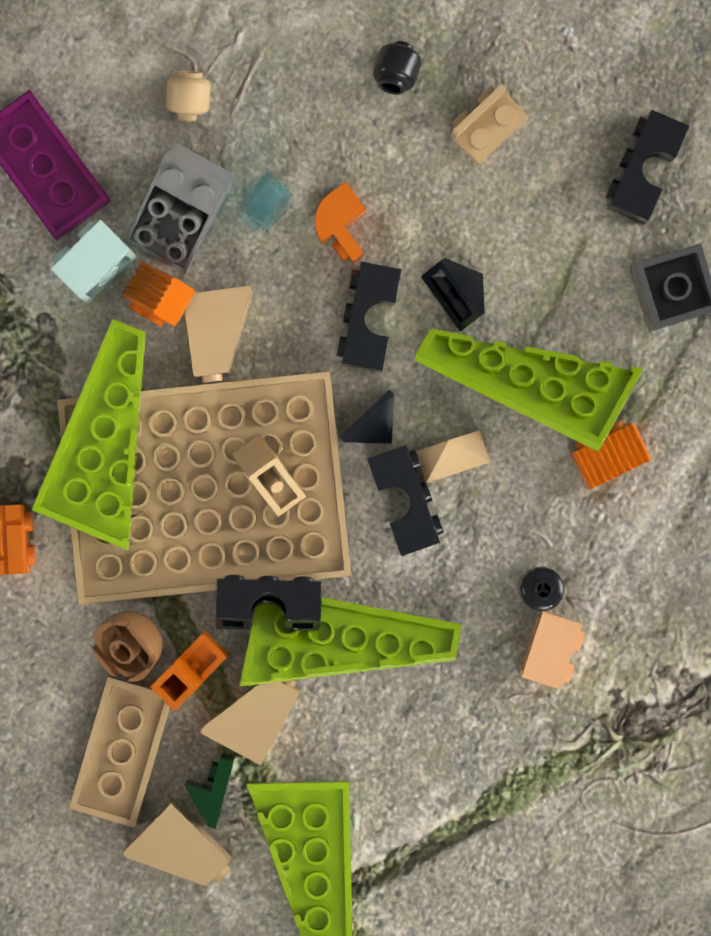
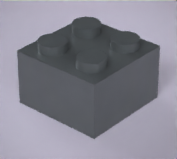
[629,243,711,332]

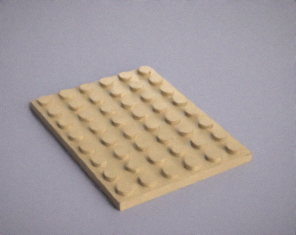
[57,371,352,605]

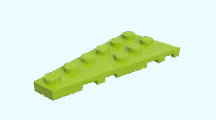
[32,319,146,550]
[414,328,643,452]
[240,597,462,687]
[246,780,352,936]

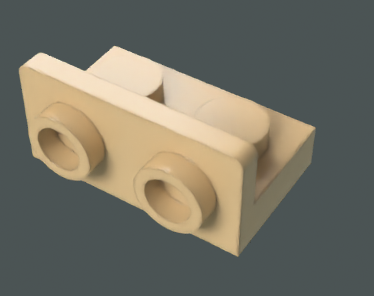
[451,84,529,166]

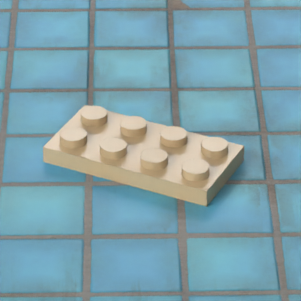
[69,676,171,828]

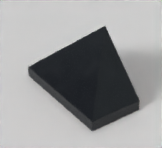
[420,258,485,332]
[339,390,394,444]

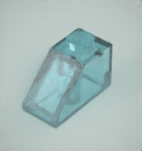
[240,171,294,233]

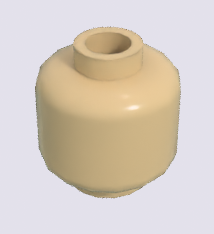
[165,70,211,121]

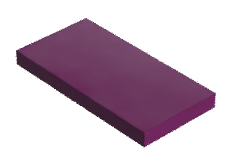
[0,90,111,241]

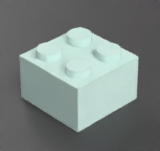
[51,220,137,304]

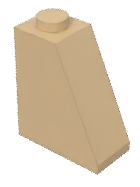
[185,285,253,383]
[200,680,300,765]
[122,799,232,886]

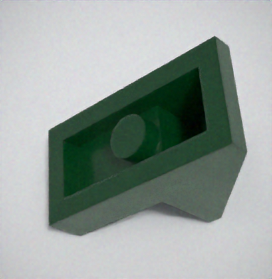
[184,754,235,828]

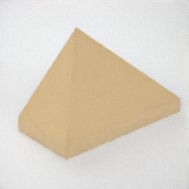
[416,430,490,483]

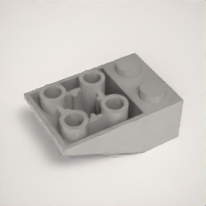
[126,143,237,273]

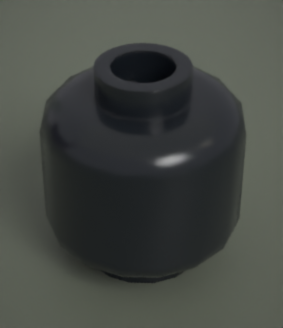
[373,41,422,95]
[518,566,565,612]

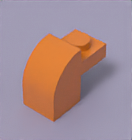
[315,182,366,264]
[150,630,230,711]

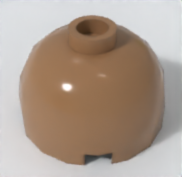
[92,611,163,682]

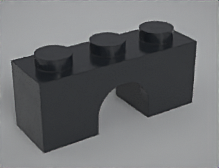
[605,110,690,225]
[336,262,402,372]
[367,445,444,556]
[215,575,321,631]

